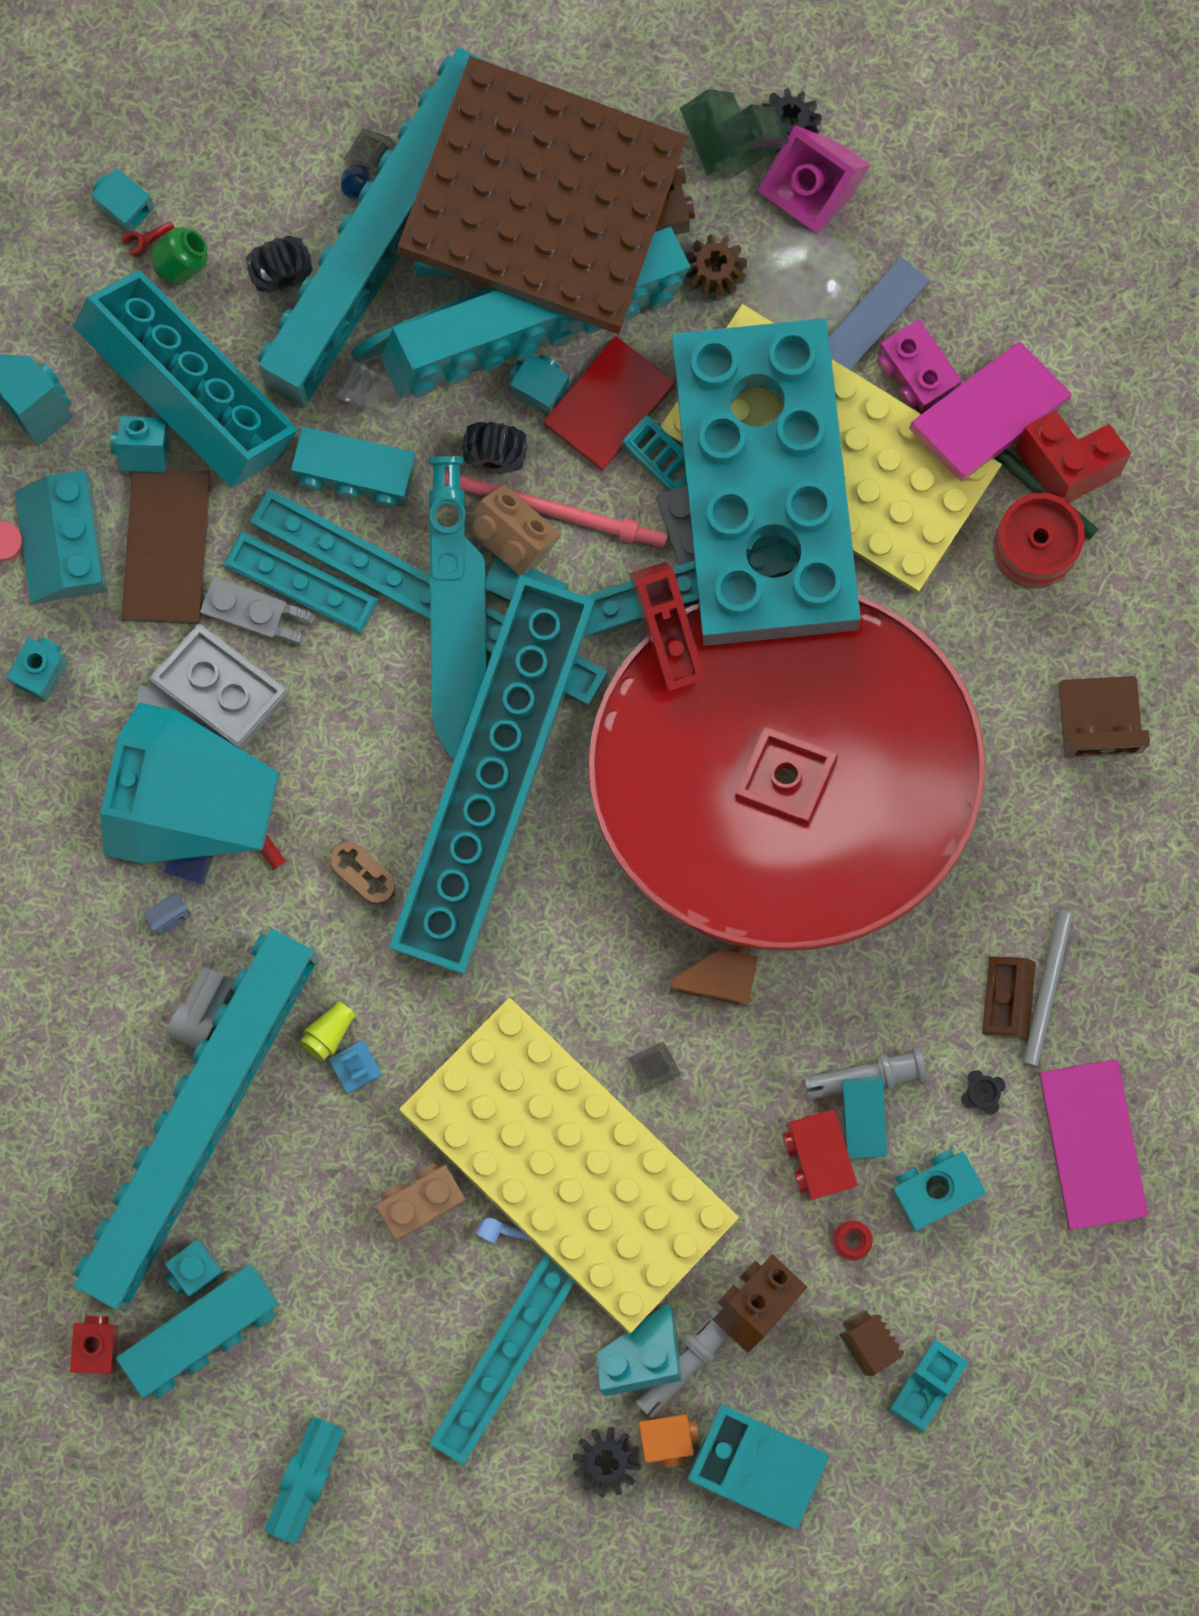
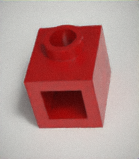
[70,1315,119,1374]

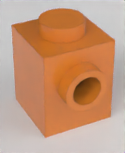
[638,1413,700,1468]

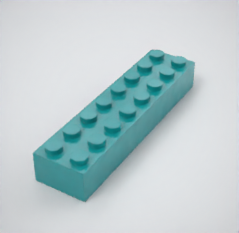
[381,227,691,399]

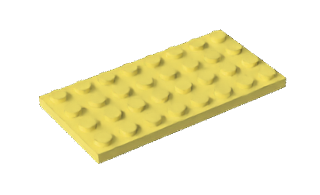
[660,304,1002,594]
[398,997,739,1334]

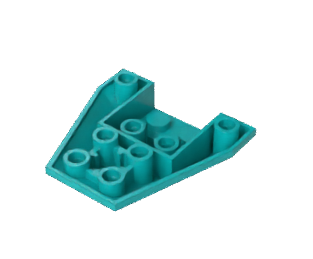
[100,702,280,864]

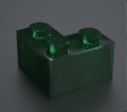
[680,89,790,178]

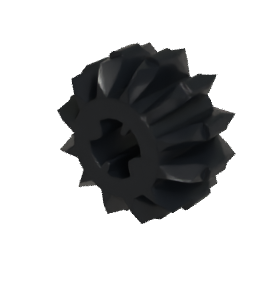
[757,87,822,153]
[245,236,313,293]
[462,421,527,473]
[572,1427,641,1497]

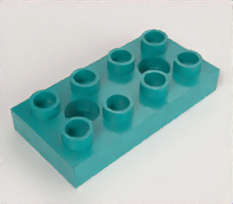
[672,318,861,646]

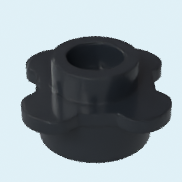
[961,1070,1006,1115]

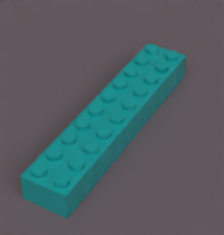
[257,46,484,409]
[389,575,595,975]
[73,928,319,1310]

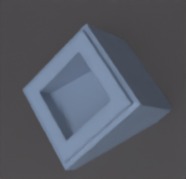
[144,892,191,936]

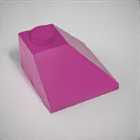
[757,126,870,234]

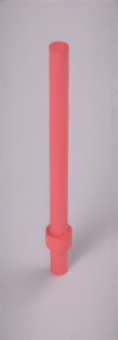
[445,471,668,549]

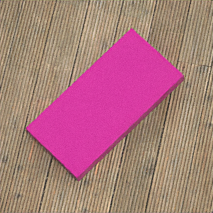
[909,341,1072,483]
[1039,1059,1148,1230]

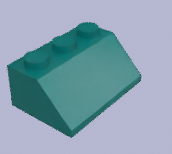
[0,354,73,446]
[15,470,108,604]

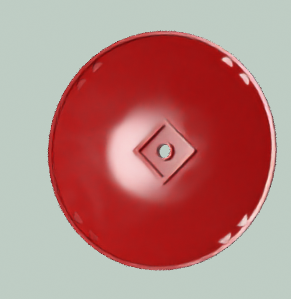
[589,595,985,951]

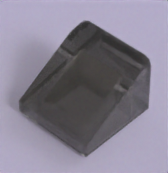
[344,128,397,178]
[628,1041,682,1094]

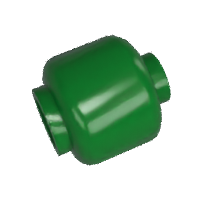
[151,227,208,284]

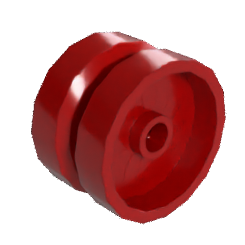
[993,493,1085,589]

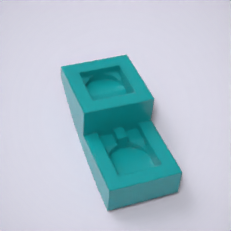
[887,1339,969,1434]

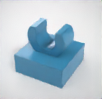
[329,1040,383,1094]

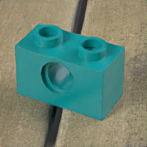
[890,1148,987,1232]

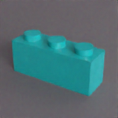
[291,426,417,508]

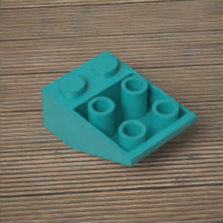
[686,1403,830,1530]

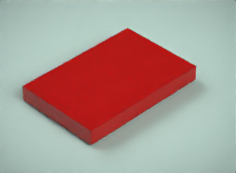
[543,336,675,472]

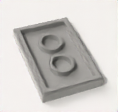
[148,623,289,749]

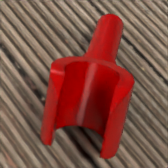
[121,221,175,257]

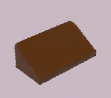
[982,956,1036,1040]

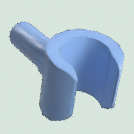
[476,1218,533,1244]

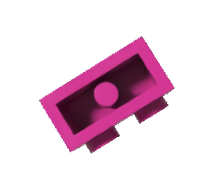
[877,319,962,414]

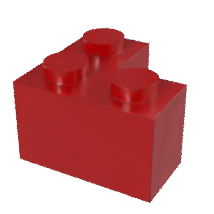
[1015,410,1131,503]

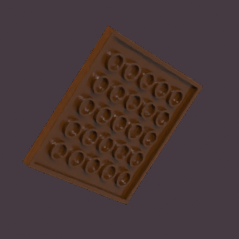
[396,56,687,335]

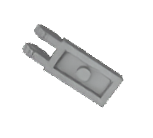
[200,577,315,646]

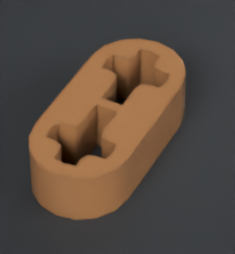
[330,842,396,905]

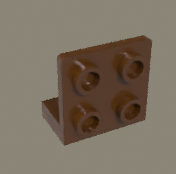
[1059,676,1150,758]

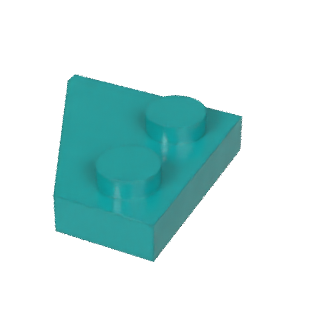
[597,1304,682,1397]

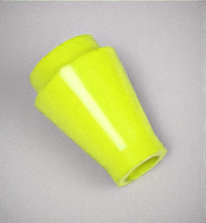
[299,1001,356,1061]

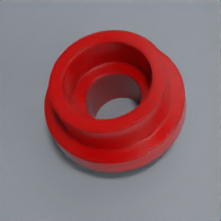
[832,1220,873,1261]

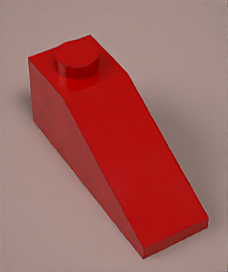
[628,562,705,691]

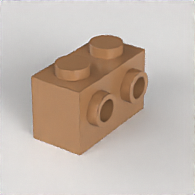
[465,484,562,576]
[376,1163,467,1242]

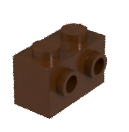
[712,1254,808,1353]

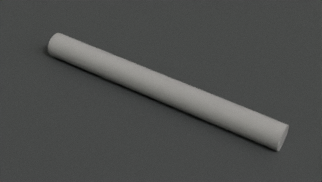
[1023,911,1073,1067]

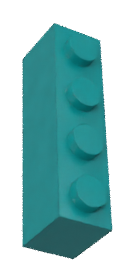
[116,1264,281,1400]

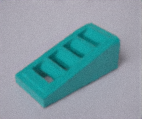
[621,415,687,491]

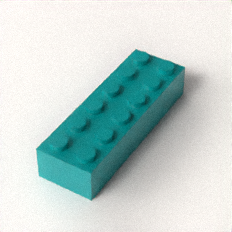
[73,269,298,488]

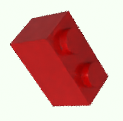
[782,1109,858,1201]

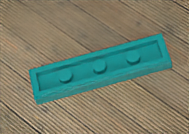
[223,531,379,635]

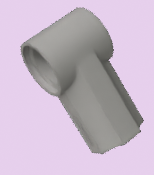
[166,967,234,1049]

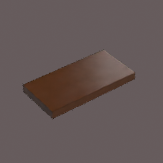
[121,469,211,624]

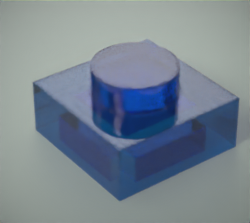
[163,856,213,885]

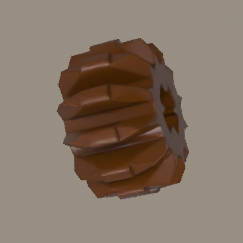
[685,234,747,301]

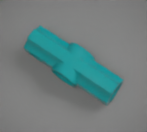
[264,1416,345,1544]

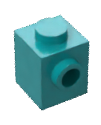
[507,355,569,416]
[110,416,169,473]
[6,637,68,702]
[165,1239,226,1297]

